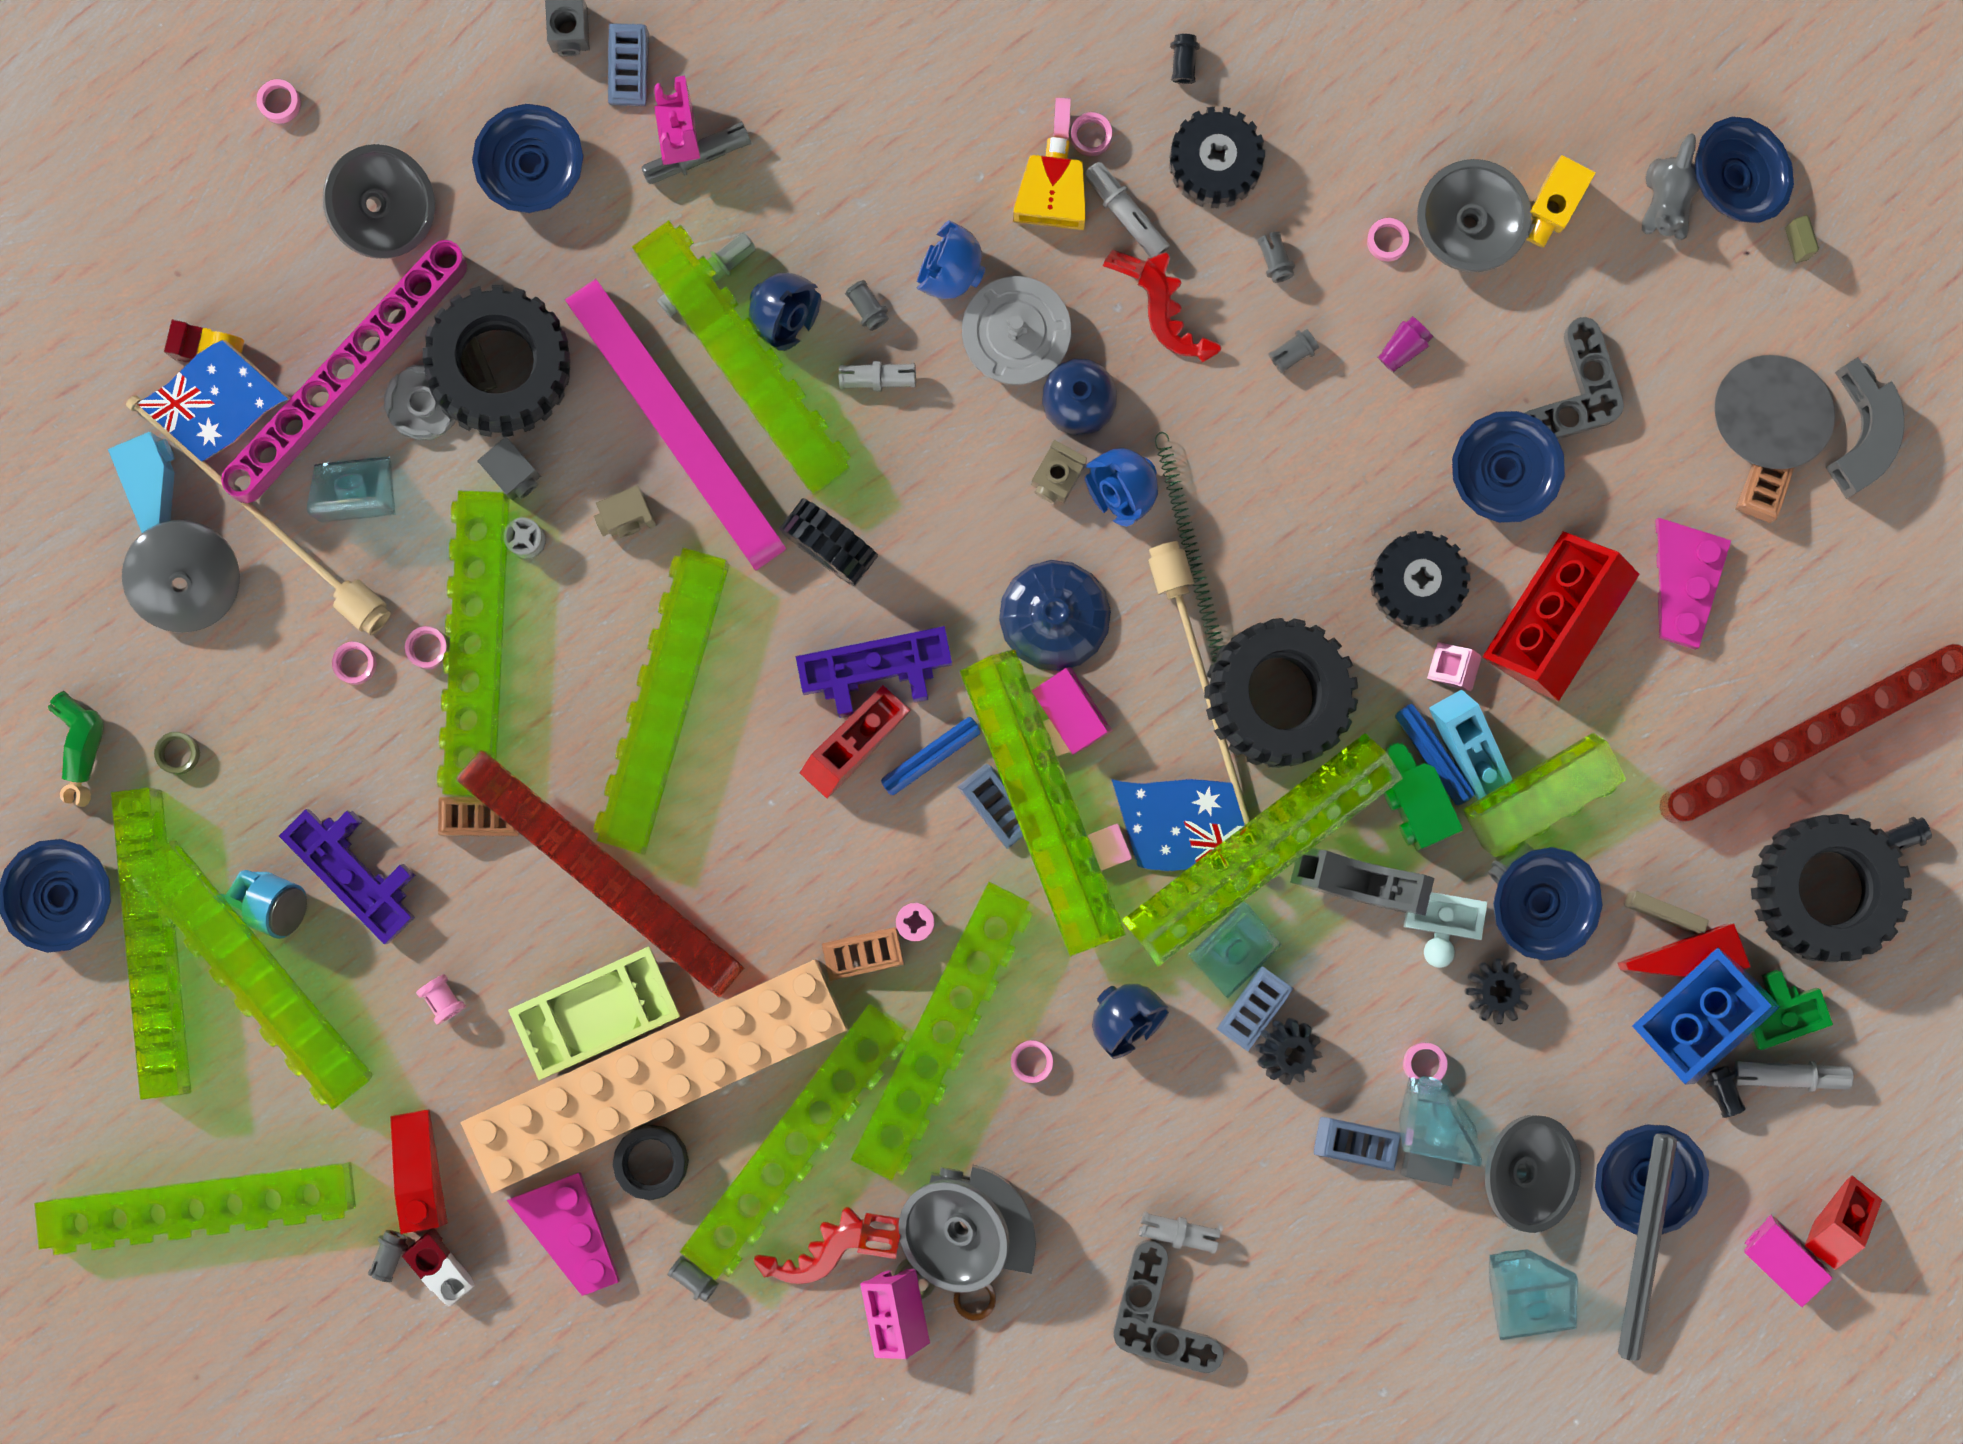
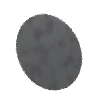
[1715,355,1835,469]

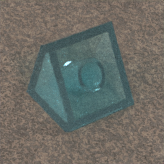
[307,456,396,522]
[1186,901,1282,998]

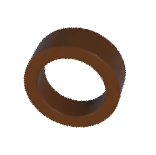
[954,1283,996,1321]

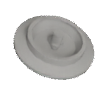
[962,276,1071,385]

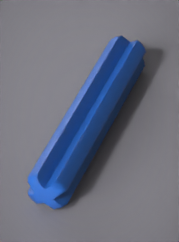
[1395,704,1475,806]
[881,717,981,796]

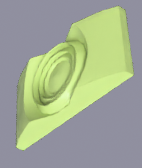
[508,946,681,1080]

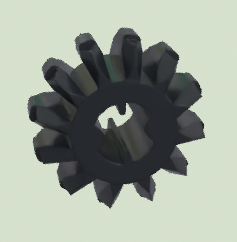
[1464,959,1532,1025]
[1255,1018,1323,1085]

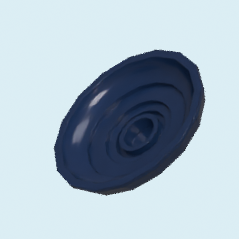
[472,104,584,214]
[1695,116,1794,223]
[1452,411,1565,523]
[999,560,1111,671]
[0,839,111,953]
[1493,847,1603,961]
[1595,1124,1709,1235]

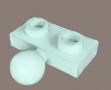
[1403,892,1487,968]

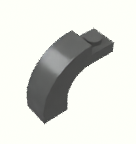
[1826,357,1904,499]
[1290,846,1435,916]
[930,1164,1036,1274]

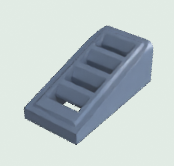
[608,24,649,106]
[957,764,1037,849]
[1216,966,1294,1051]
[1314,1117,1401,1171]

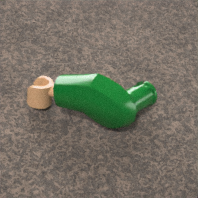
[48,691,103,807]

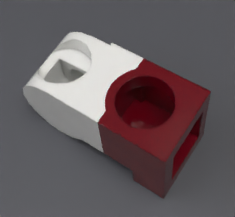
[402,1228,475,1307]

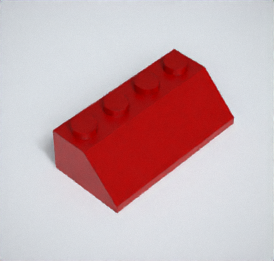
[1482,531,1640,702]

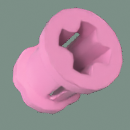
[416,974,466,1025]

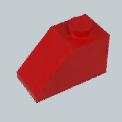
[1805,1175,1883,1270]

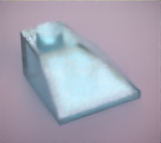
[1399,1076,1482,1167]
[1489,1249,1578,1340]

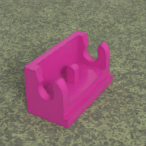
[654,75,700,165]
[1031,667,1113,755]
[1744,1215,1833,1308]
[860,1269,930,1359]

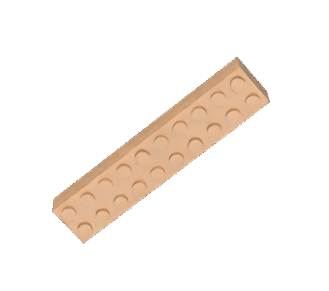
[460,960,849,1193]

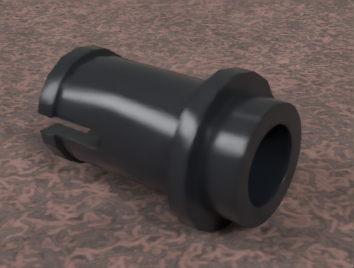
[1170,34,1200,84]
[1885,817,1932,850]
[1706,1066,1746,1118]

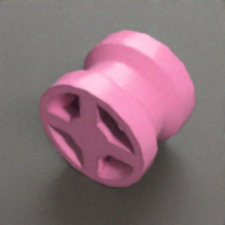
[896,903,935,942]

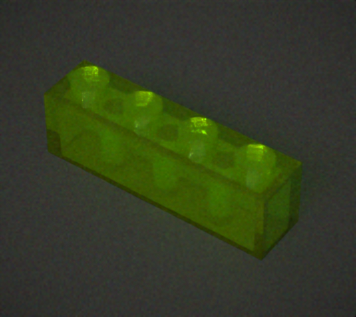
[1462,733,1626,858]

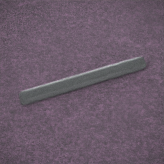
[1618,1133,1677,1361]

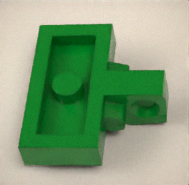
[1751,970,1833,1050]

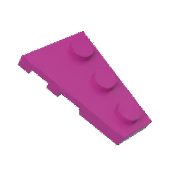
[1655,518,1731,650]
[506,1172,620,1296]

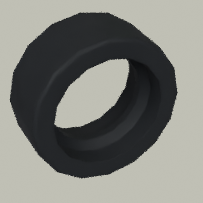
[612,1125,689,1200]

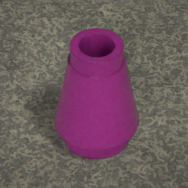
[1377,316,1433,373]

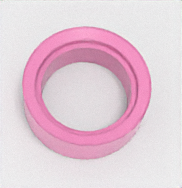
[257,79,301,124]
[1054,98,1071,140]
[1071,112,1112,157]
[1367,218,1409,262]
[405,626,449,669]
[332,642,377,685]
[1011,1040,1053,1083]
[1403,1043,1447,1085]

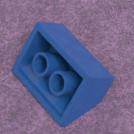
[1632,948,1780,1085]

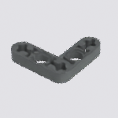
[1525,317,1624,439]
[1113,1240,1224,1373]

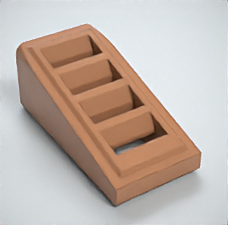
[1735,464,1794,523]
[438,797,520,836]
[822,927,905,981]

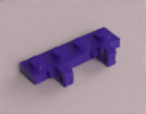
[795,626,952,718]
[279,809,416,945]

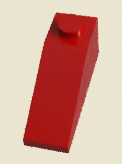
[799,685,911,798]
[1618,923,1751,978]
[390,1109,448,1234]

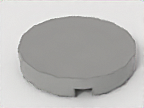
[384,365,456,440]

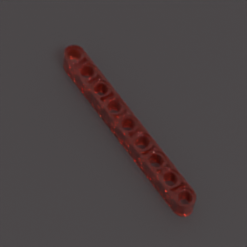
[1659,644,1963,823]
[456,749,745,998]

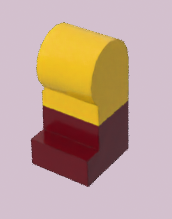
[164,319,245,362]

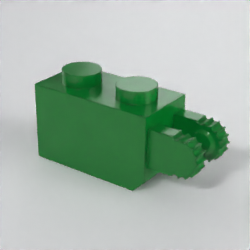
[1383,742,1463,851]

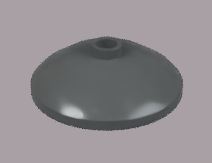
[323,144,435,259]
[1417,159,1532,272]
[122,520,240,633]
[1485,1115,1581,1233]
[899,1180,1010,1292]

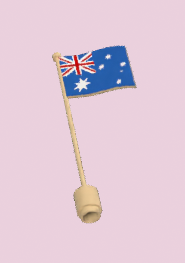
[126,340,391,635]
[1112,541,1271,879]

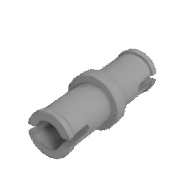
[839,361,916,391]
[1139,1212,1220,1254]

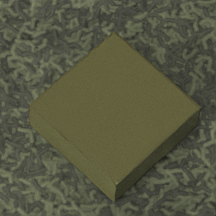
[1785,215,1819,264]

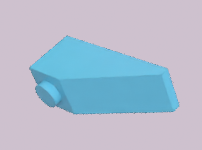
[108,432,175,533]
[1429,689,1520,815]

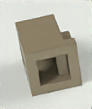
[1031,440,1087,503]
[594,485,657,538]

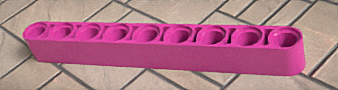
[221,240,467,504]
[565,278,787,571]

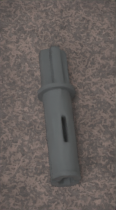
[642,121,751,184]

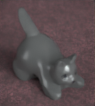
[1642,133,1700,240]

